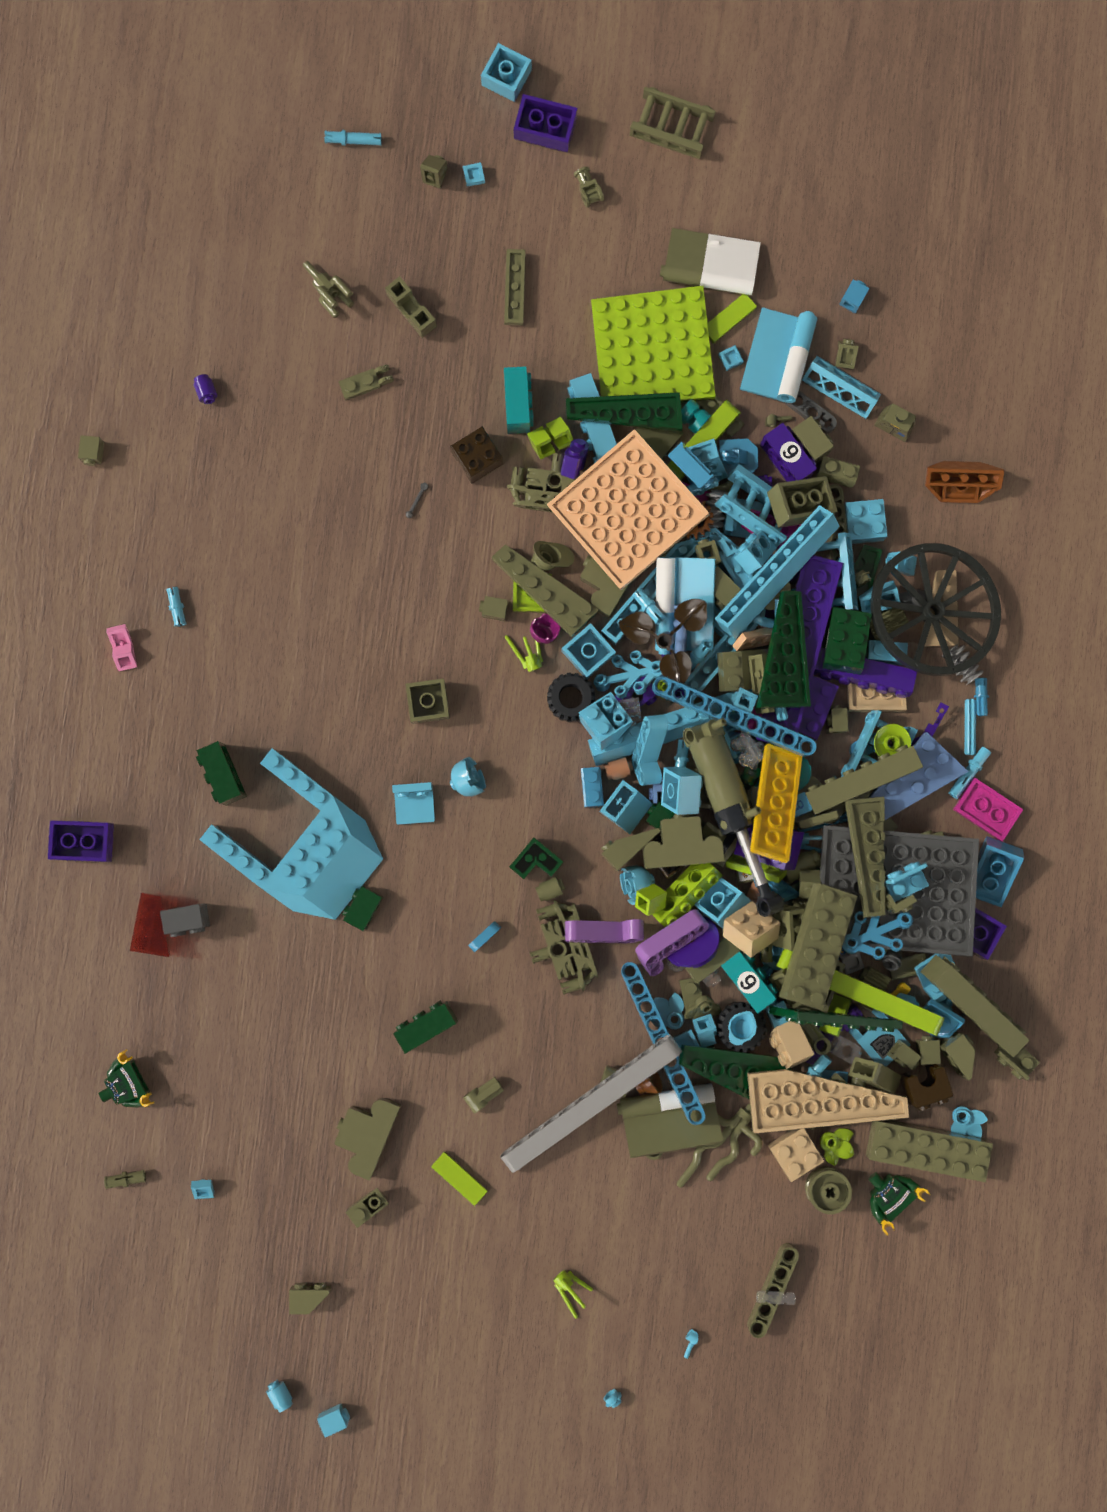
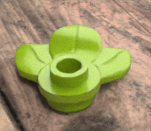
[820,1128,854,1166]

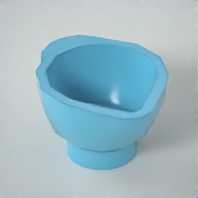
[728,1011,757,1045]

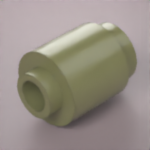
[535,877,565,902]

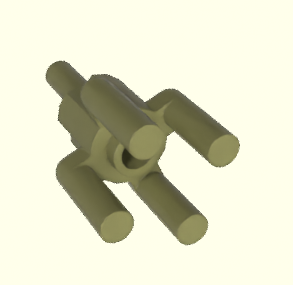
[303,261,354,318]

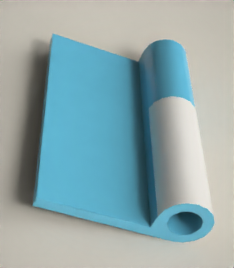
[740,307,817,403]
[655,557,715,655]

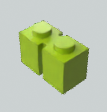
[527,417,573,460]

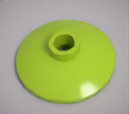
[874,724,911,757]

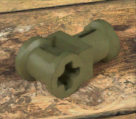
[574,167,604,208]

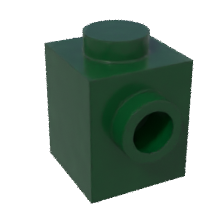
[645,802,675,832]

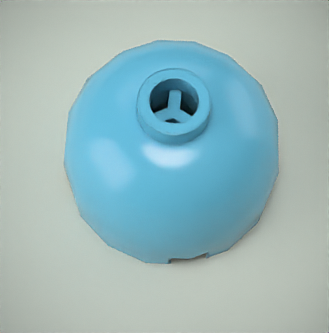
[450,757,486,797]
[620,865,655,905]

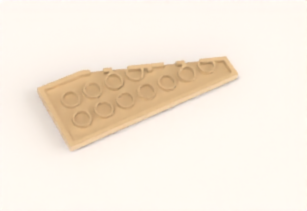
[748,1069,909,1133]

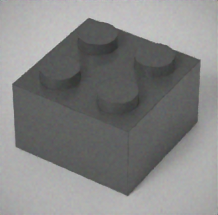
[160,904,210,937]

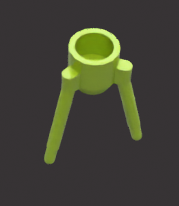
[505,635,544,672]
[553,1270,593,1319]

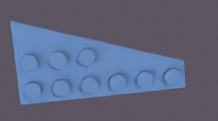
[868,732,969,820]

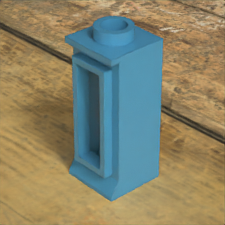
[668,442,716,489]

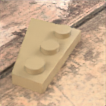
[847,683,907,712]

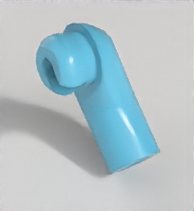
[752,613,775,628]

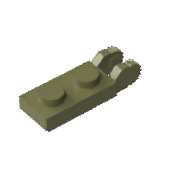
[338,364,394,400]

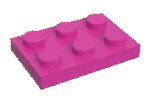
[953,778,1023,842]

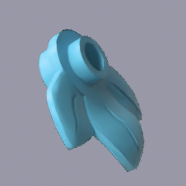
[651,993,684,1029]
[951,1106,988,1138]

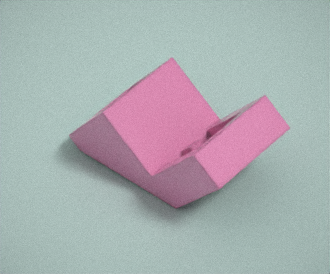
[106,624,137,672]

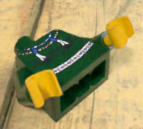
[99,1049,155,1108]
[868,1172,931,1235]

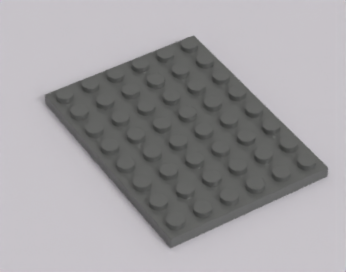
[820,826,979,956]

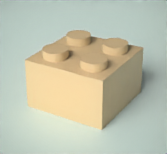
[723,901,780,958]
[769,1022,814,1070]
[767,1128,824,1182]

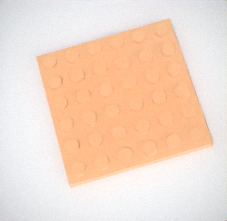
[547,429,710,590]

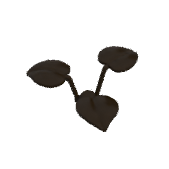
[618,599,707,684]

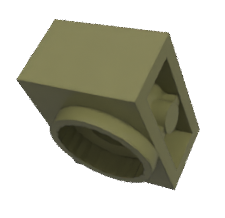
[771,905,805,951]

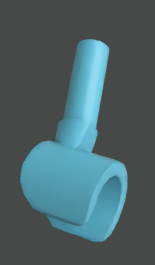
[684,1329,698,1359]

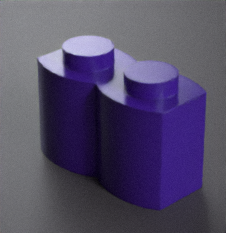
[560,439,589,479]

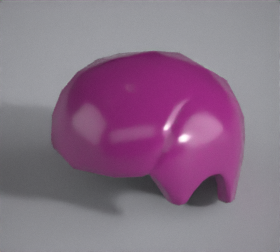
[530,613,561,644]

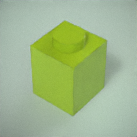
[635,883,667,916]

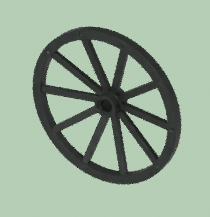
[871,543,1001,676]

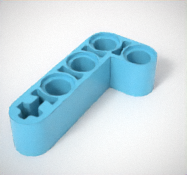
[632,714,668,786]

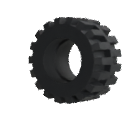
[547,672,595,722]
[716,1002,767,1052]

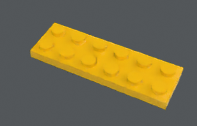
[750,743,803,863]

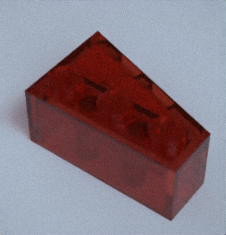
[130,892,170,957]

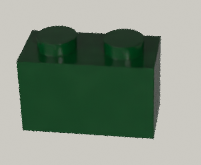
[342,886,383,931]

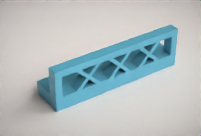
[802,356,881,419]

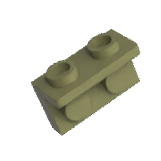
[994,1047,1040,1081]

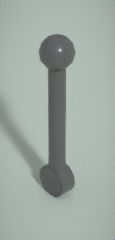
[406,483,428,518]

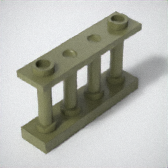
[629,87,716,159]

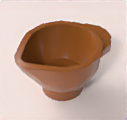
[635,1072,663,1094]

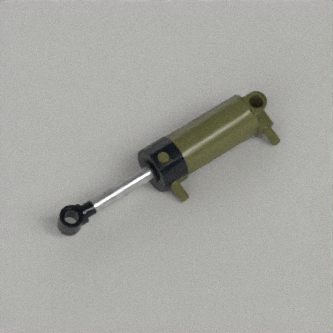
[683,718,784,917]

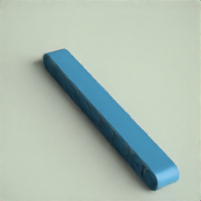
[652,676,816,757]
[621,962,705,1125]

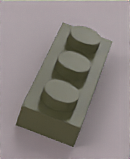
[748,654,775,714]

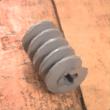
[700,489,729,531]
[942,644,984,685]

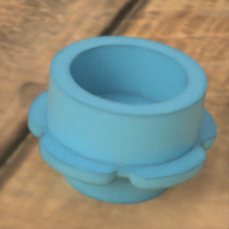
[603,1389,622,1408]

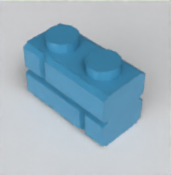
[581,767,604,808]

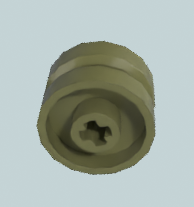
[805,1166,852,1214]

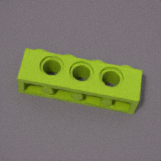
[652,863,723,927]

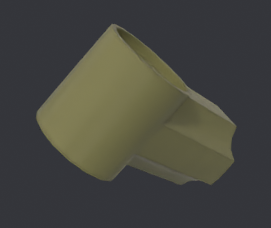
[800,1023,831,1055]
[463,1076,504,1114]

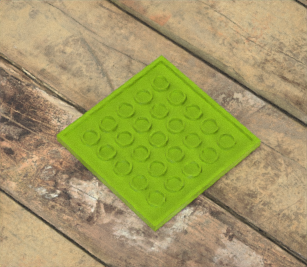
[591,286,715,402]

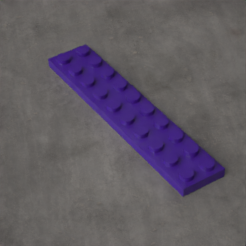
[756,555,843,745]

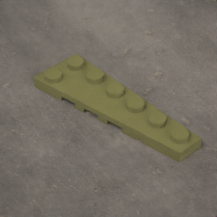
[492,544,599,637]
[845,797,885,918]

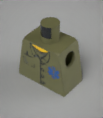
[874,404,916,442]

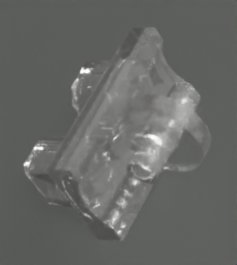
[730,731,764,770]

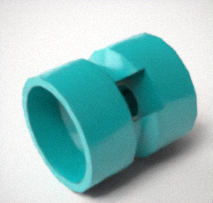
[681,399,712,434]

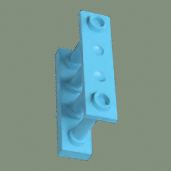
[714,464,787,547]
[817,532,858,611]
[841,710,918,790]

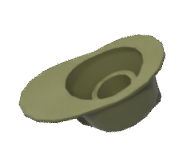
[531,541,574,571]

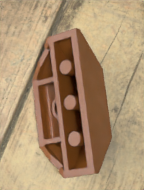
[925,461,1004,503]

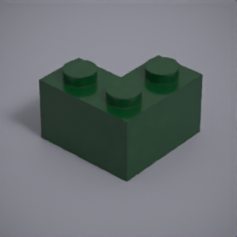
[509,837,563,879]

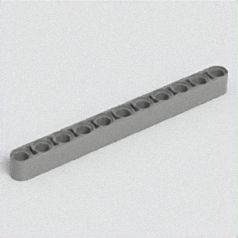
[500,1035,682,1173]

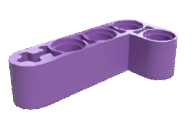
[635,909,709,976]
[565,919,644,943]

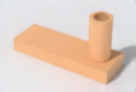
[732,625,773,651]

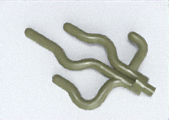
[677,1104,763,1188]

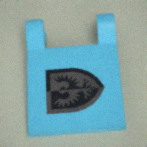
[849,1009,910,1066]

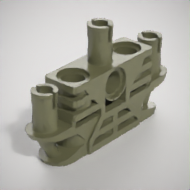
[507,453,580,513]
[529,900,598,995]

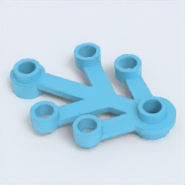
[594,650,664,699]

